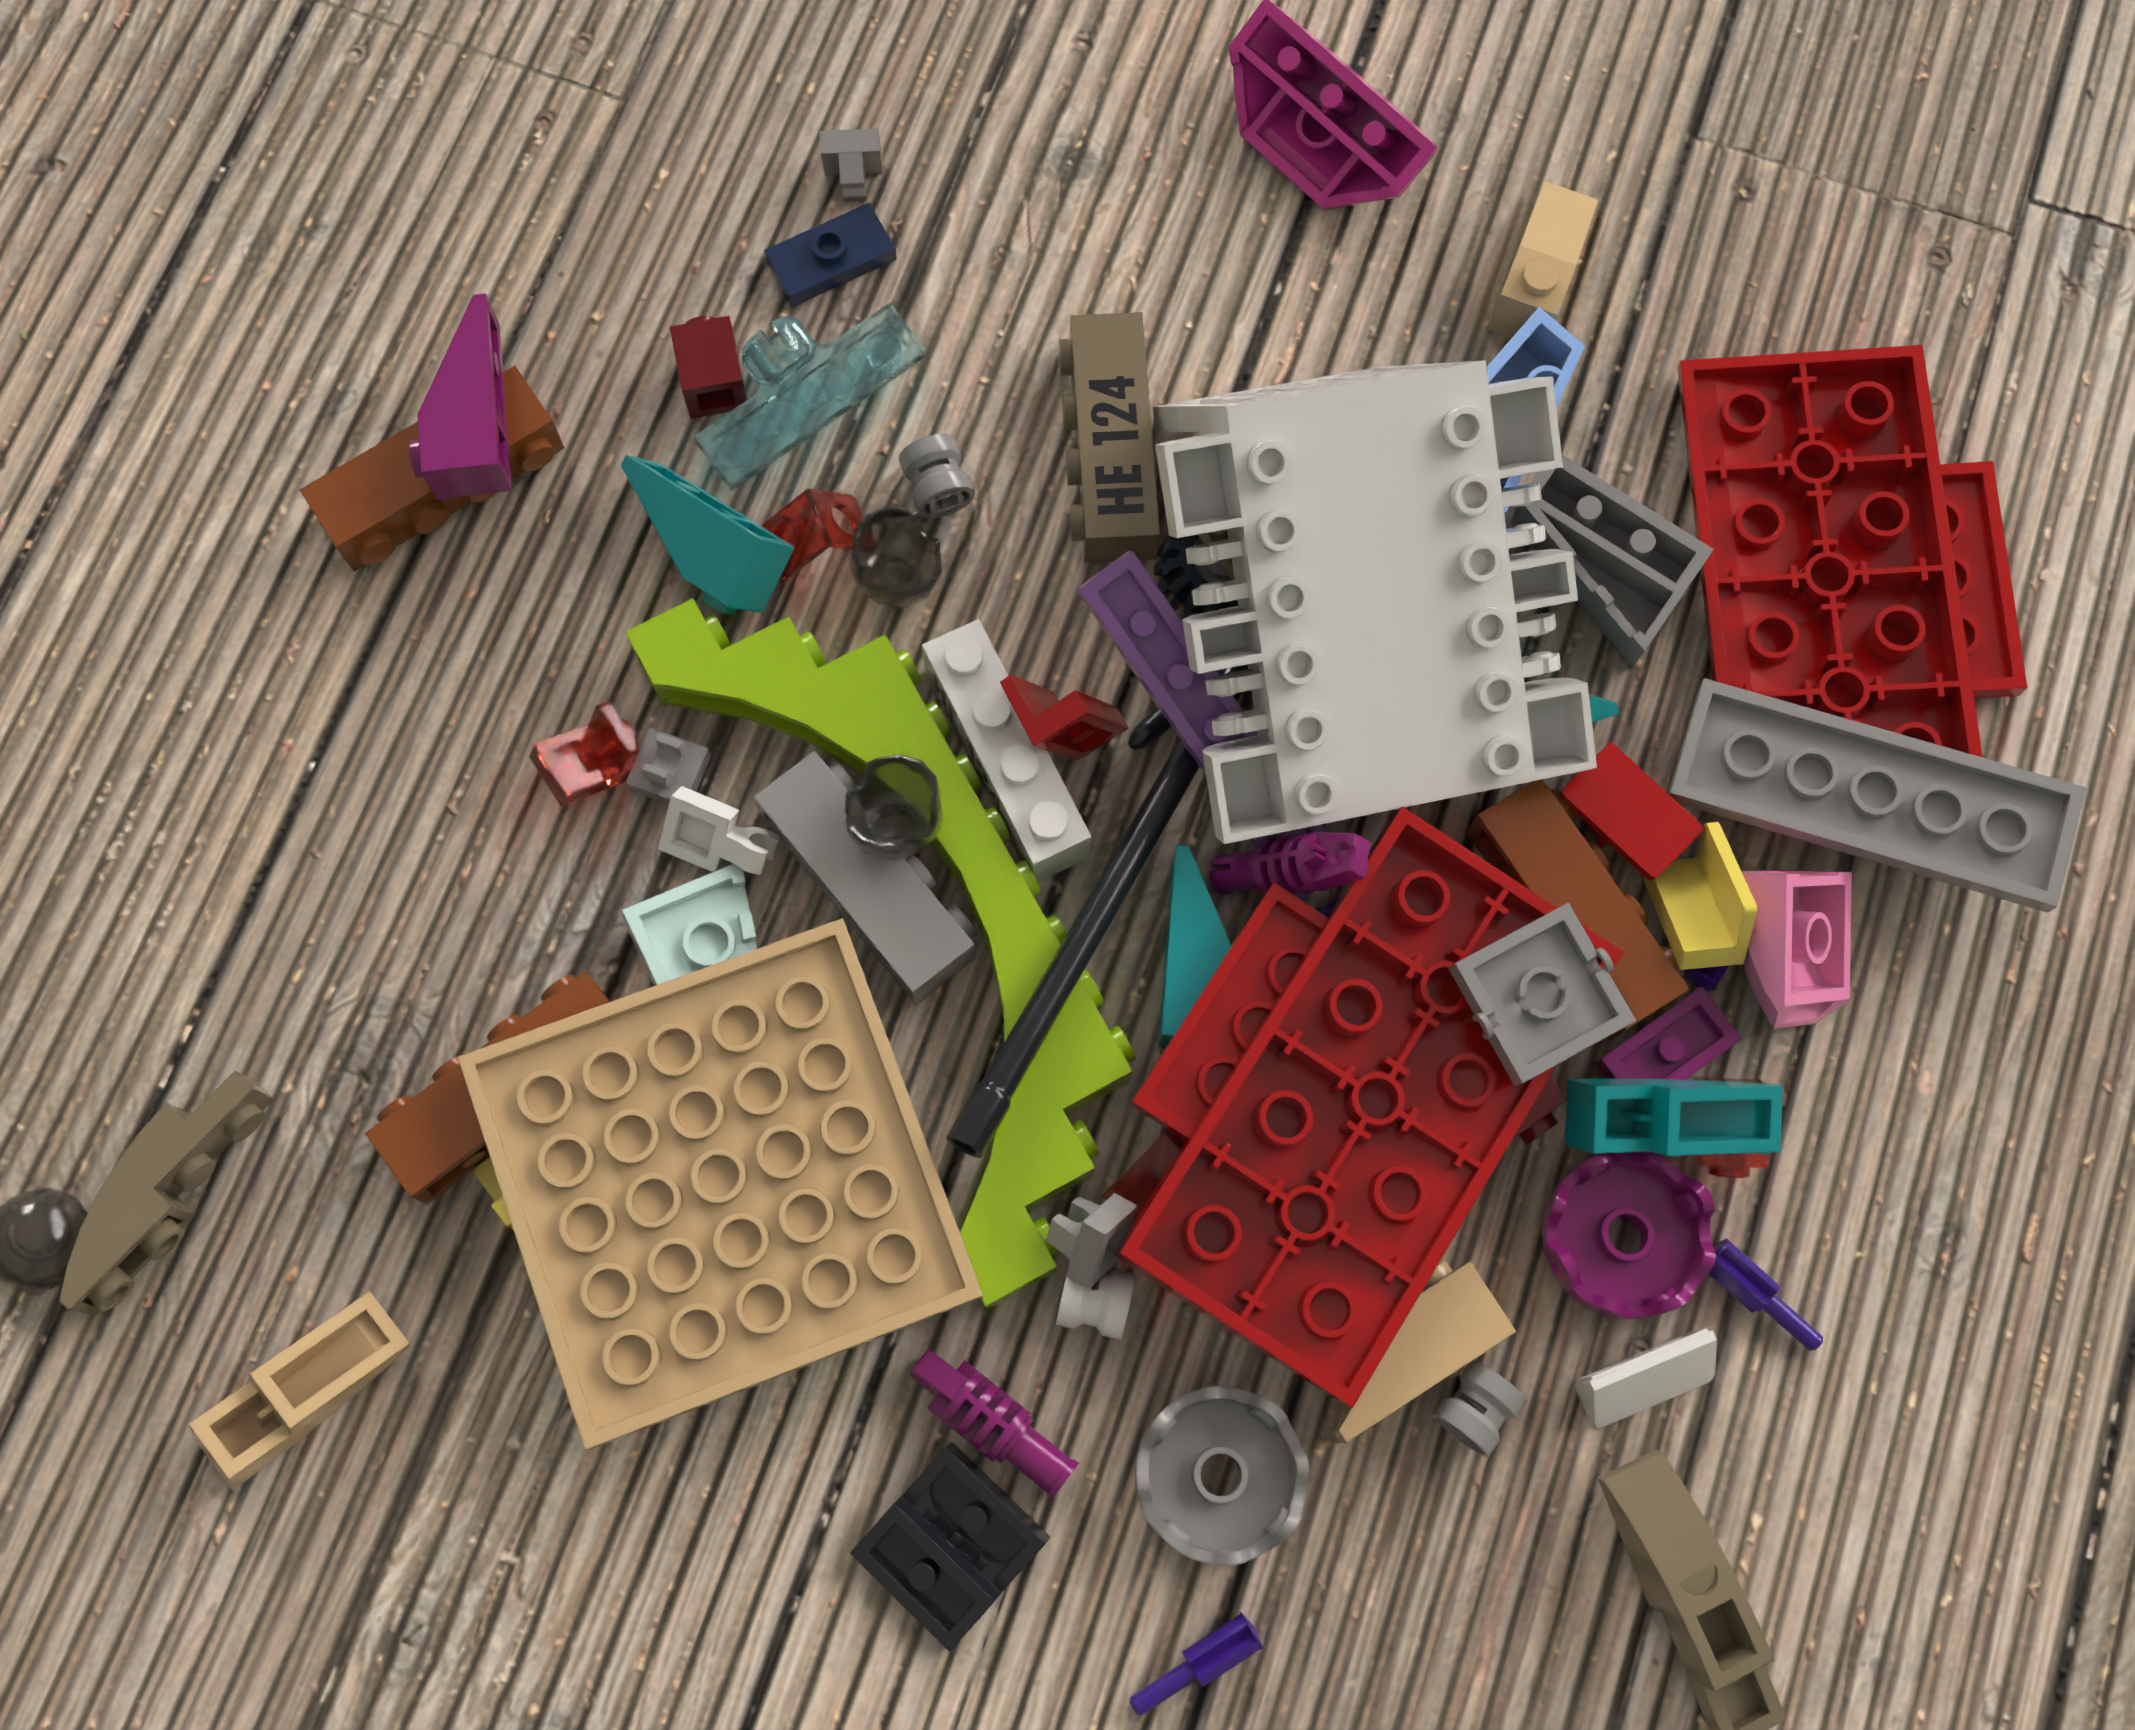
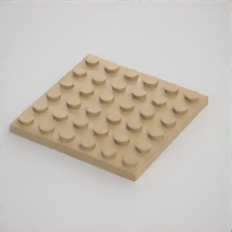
[458,918,983,1450]

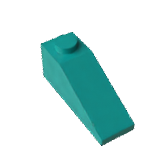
[621,455,795,615]
[1158,845,1231,1047]

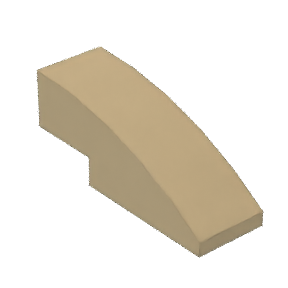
[189,1291,410,1491]

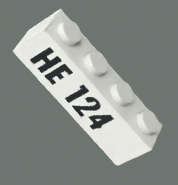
[922,619,1092,882]

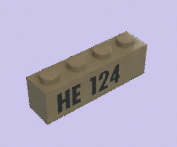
[1058,312,1160,563]

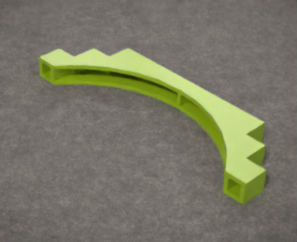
[625,598,1136,1311]

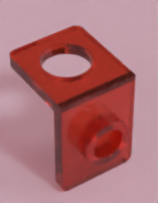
[761,488,874,582]

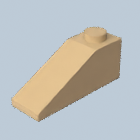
[1487,181,1598,339]
[1330,1260,1516,1444]

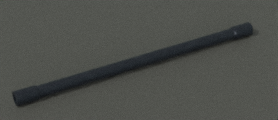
[946,665,1248,1158]

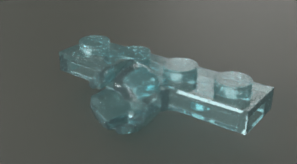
[695,303,926,491]

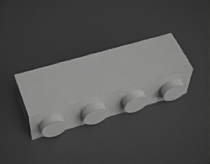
[753,750,977,1005]

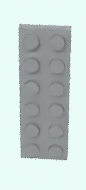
[1668,678,2087,913]

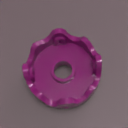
[1541,1152,1716,1320]

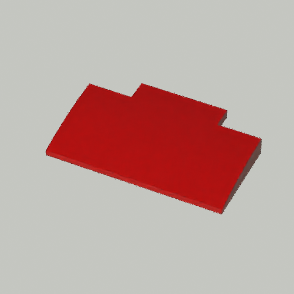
[1677,345,2028,820]
[1113,806,1624,1408]

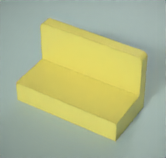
[1644,822,1757,970]

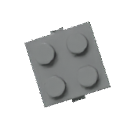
[1448,902,1636,1086]

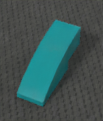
[1565,1078,1783,1156]

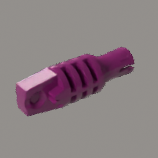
[1209,832,1370,895]
[910,1349,1079,1498]

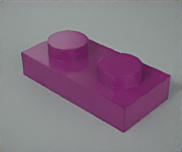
[1595,986,1742,1080]

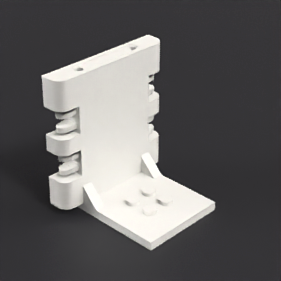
[1152,360,1597,844]

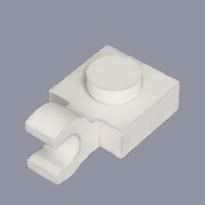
[658,786,781,875]

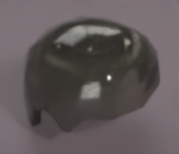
[849,506,942,608]
[845,754,943,862]
[0,1188,88,1296]

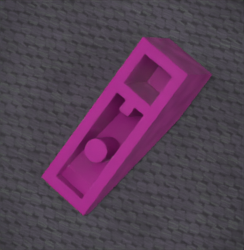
[410,293,512,499]

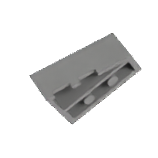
[1511,455,1714,668]

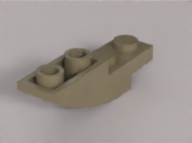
[59,1071,274,1315]
[1598,1450,1787,1730]

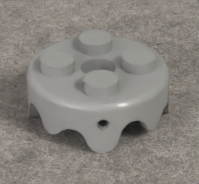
[1135,1386,1309,1565]

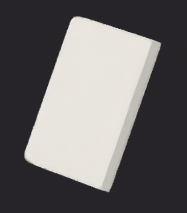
[1574,1328,1717,1428]

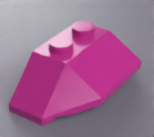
[1228,0,1440,210]

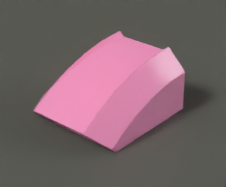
[1741,870,1852,1029]

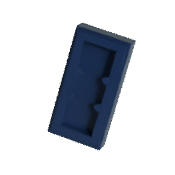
[764,203,897,307]

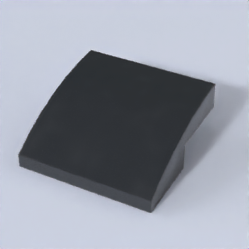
[850,1441,1051,1652]

